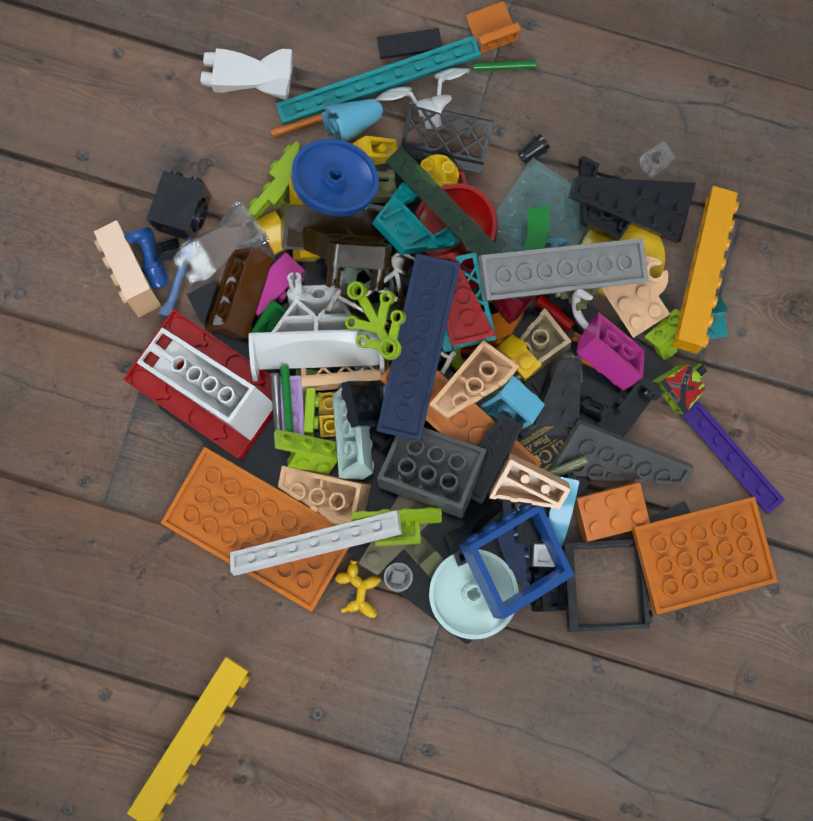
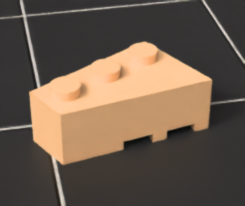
[489,453,571,509]

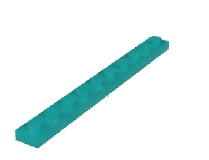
[276,36,481,125]

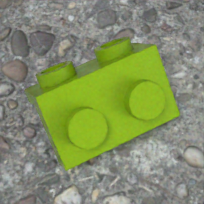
[645,309,680,360]

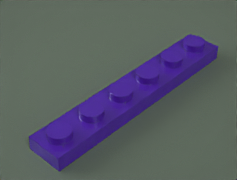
[680,401,785,514]

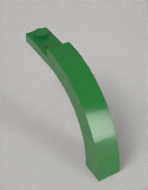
[472,205,550,306]

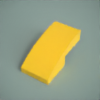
[256,211,288,256]

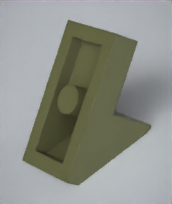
[404,534,444,580]

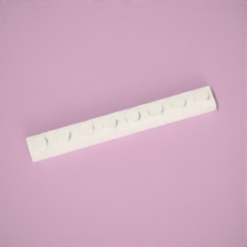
[230,510,402,576]

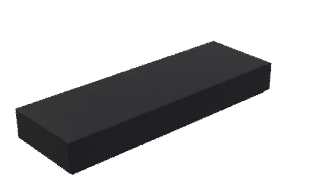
[377,28,442,60]

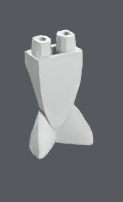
[200,48,293,100]

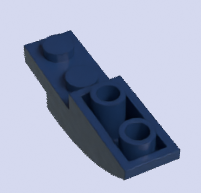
[496,500,531,588]

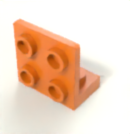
[465,1,521,53]

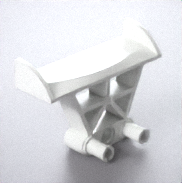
[249,271,386,382]

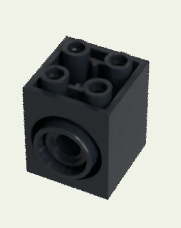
[147,170,211,242]

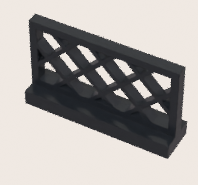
[399,103,493,173]

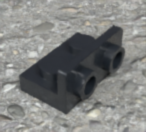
[529,567,566,612]

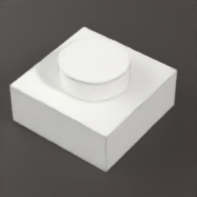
[531,543,555,567]

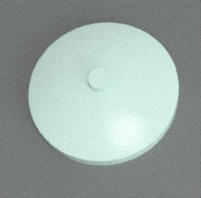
[429,549,518,639]

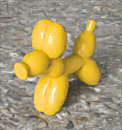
[335,560,381,618]

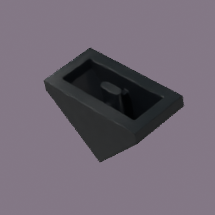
[186,280,219,326]

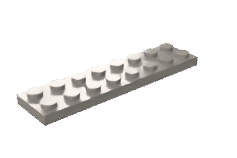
[478,238,649,301]

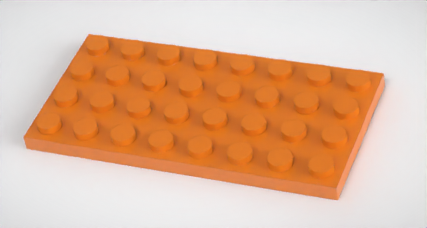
[161,447,349,612]

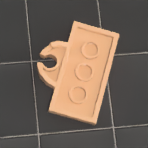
[601,256,670,338]

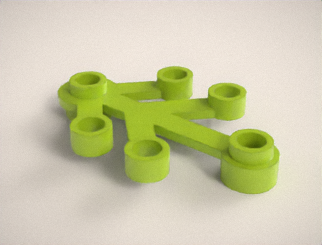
[345,281,406,360]

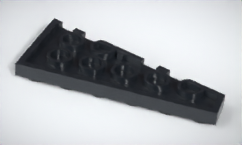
[568,176,696,243]

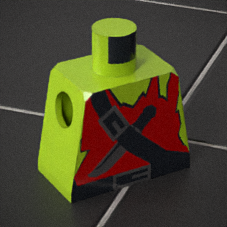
[652,363,707,414]

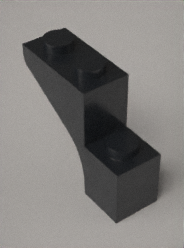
[444,493,502,567]

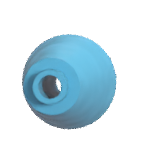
[322,99,383,142]

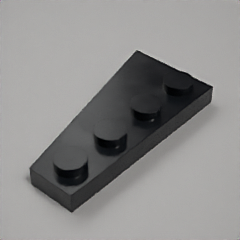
[471,414,524,504]

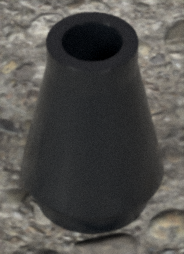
[518,134,550,164]

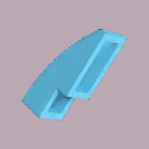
[541,476,579,546]

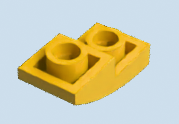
[318,391,337,437]

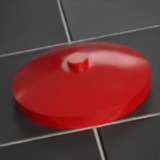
[415,184,498,257]

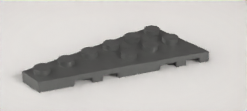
[547,419,694,486]

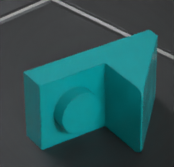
[706,295,728,340]

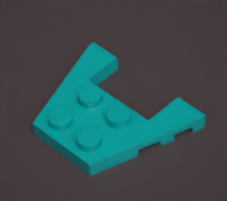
[372,182,460,255]

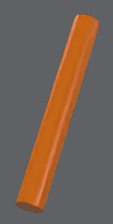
[270,113,323,138]

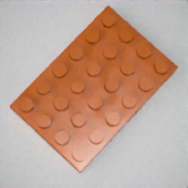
[632,497,778,615]

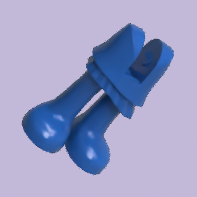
[124,227,168,288]

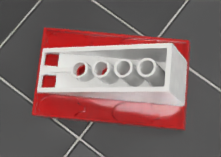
[123,309,273,460]

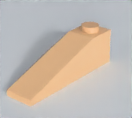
[429,340,519,419]
[278,466,371,525]

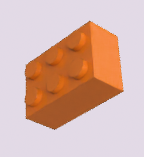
[574,482,650,542]

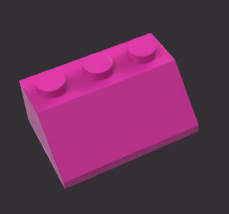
[577,312,645,391]

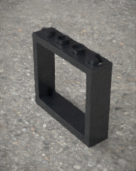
[562,540,653,632]

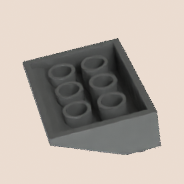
[377,427,487,518]

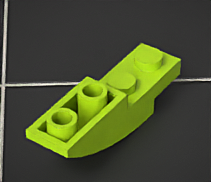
[248,141,301,220]

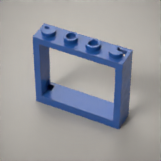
[460,503,574,619]

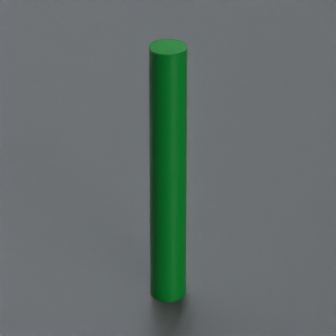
[473,60,536,71]
[280,366,294,432]

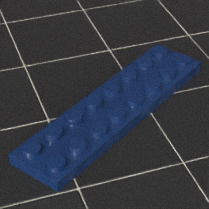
[376,254,461,441]

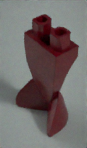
[453,250,536,324]

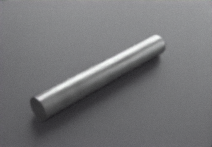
[270,373,282,430]

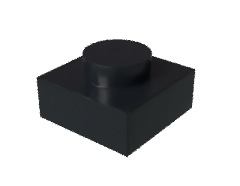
[157,238,182,261]

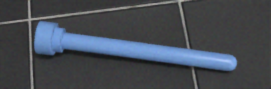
[158,231,199,318]

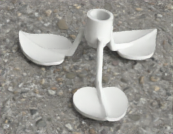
[375,68,470,129]

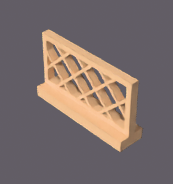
[301,359,389,392]

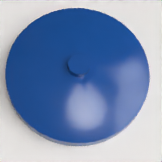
[291,139,379,217]

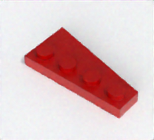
[434,253,496,346]

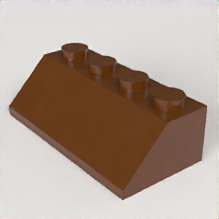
[204,247,273,339]

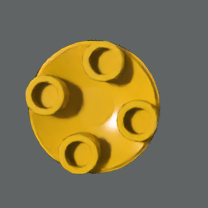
[417,154,459,195]

